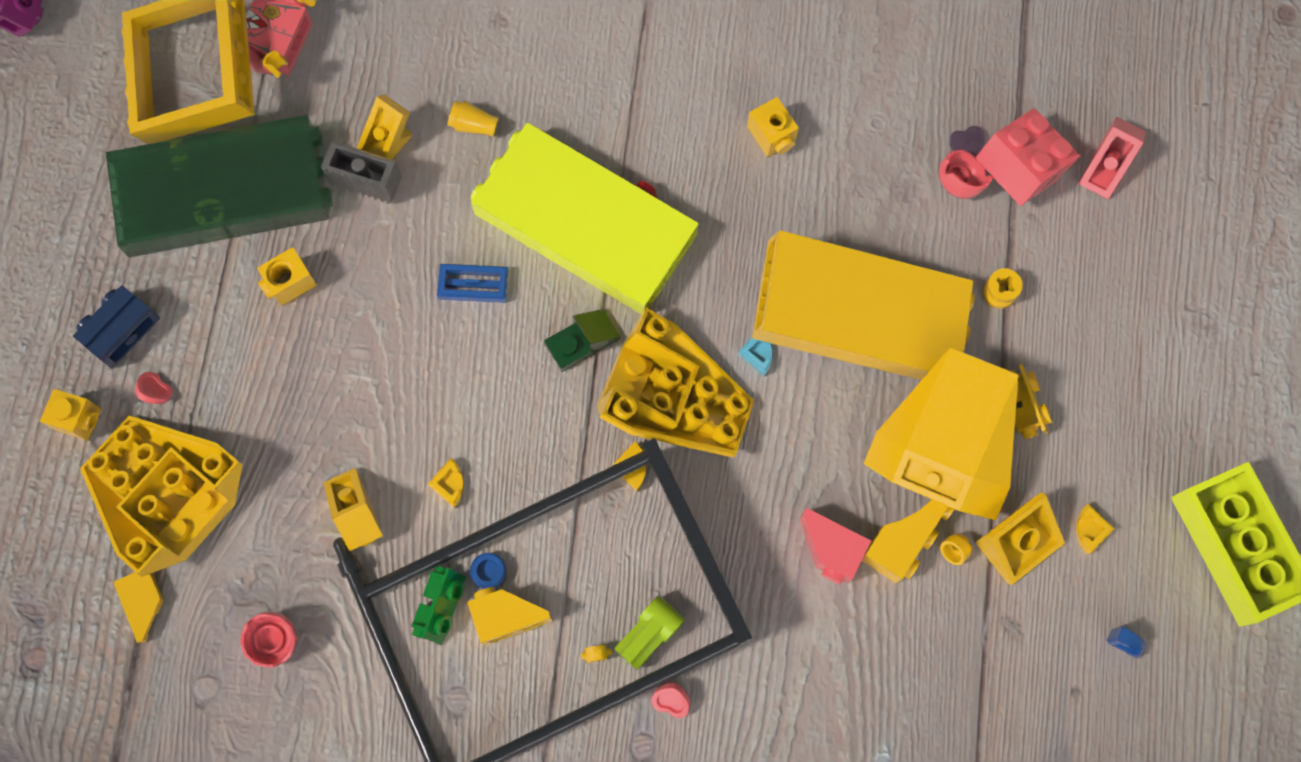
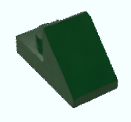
[544,309,621,373]

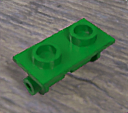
[411,566,466,645]

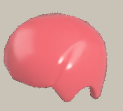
[939,149,993,199]
[240,612,298,668]

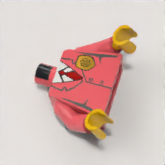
[246,0,316,78]

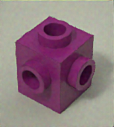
[0,0,44,37]

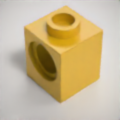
[257,247,317,306]

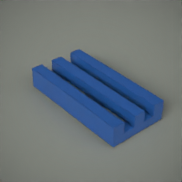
[437,264,509,303]

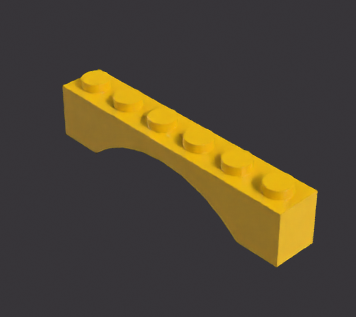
[862,499,954,583]

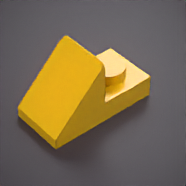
[357,94,412,159]

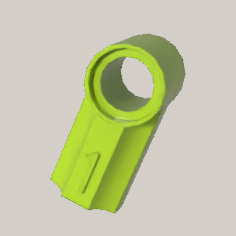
[614,594,686,670]

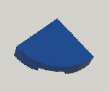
[1106,626,1146,659]

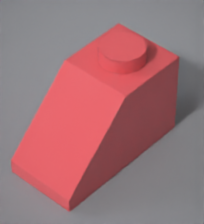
[1078,116,1146,199]
[799,508,871,585]

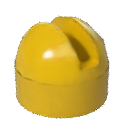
[940,533,973,565]

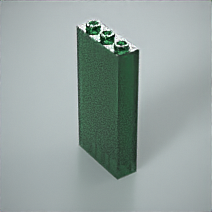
[106,115,333,258]

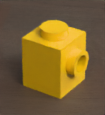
[747,97,799,157]
[39,389,102,441]

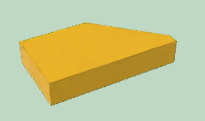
[113,572,164,644]

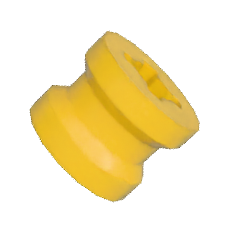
[982,268,1022,309]

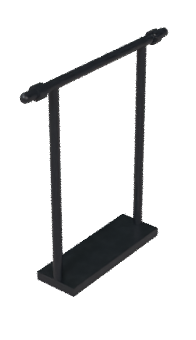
[333,438,752,762]

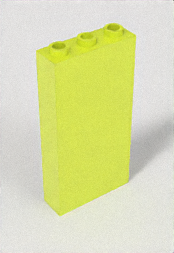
[471,122,699,314]

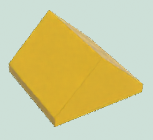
[975,492,1065,586]

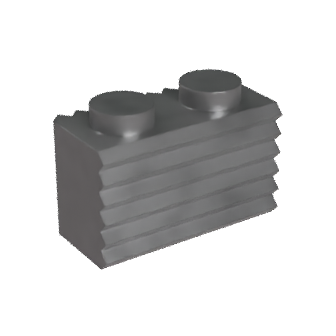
[321,141,402,204]

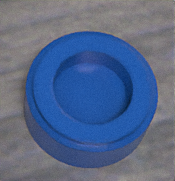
[470,553,507,589]

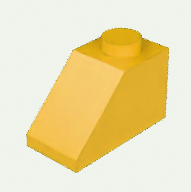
[323,468,383,551]
[467,587,553,646]

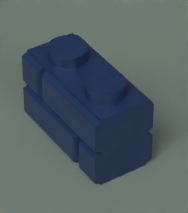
[73,285,160,369]

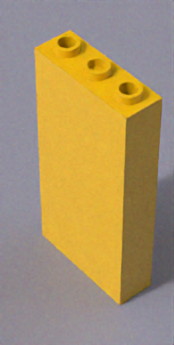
[752,230,975,380]

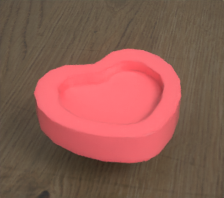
[135,372,173,404]
[651,683,691,718]

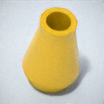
[447,100,499,137]

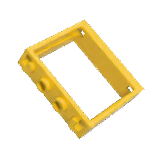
[122,0,255,145]

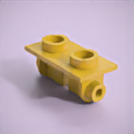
[1011,364,1052,440]

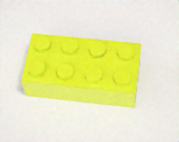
[1171,461,1301,627]

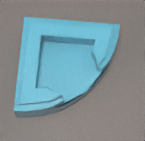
[738,337,773,376]

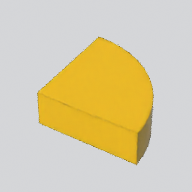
[612,441,646,492]
[428,458,464,508]
[1076,504,1115,555]

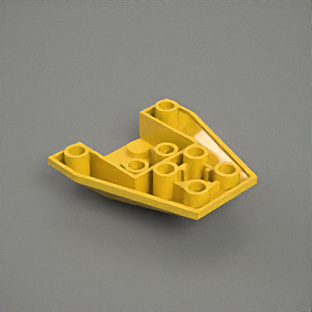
[597,307,755,458]
[863,347,1019,520]
[80,415,242,577]

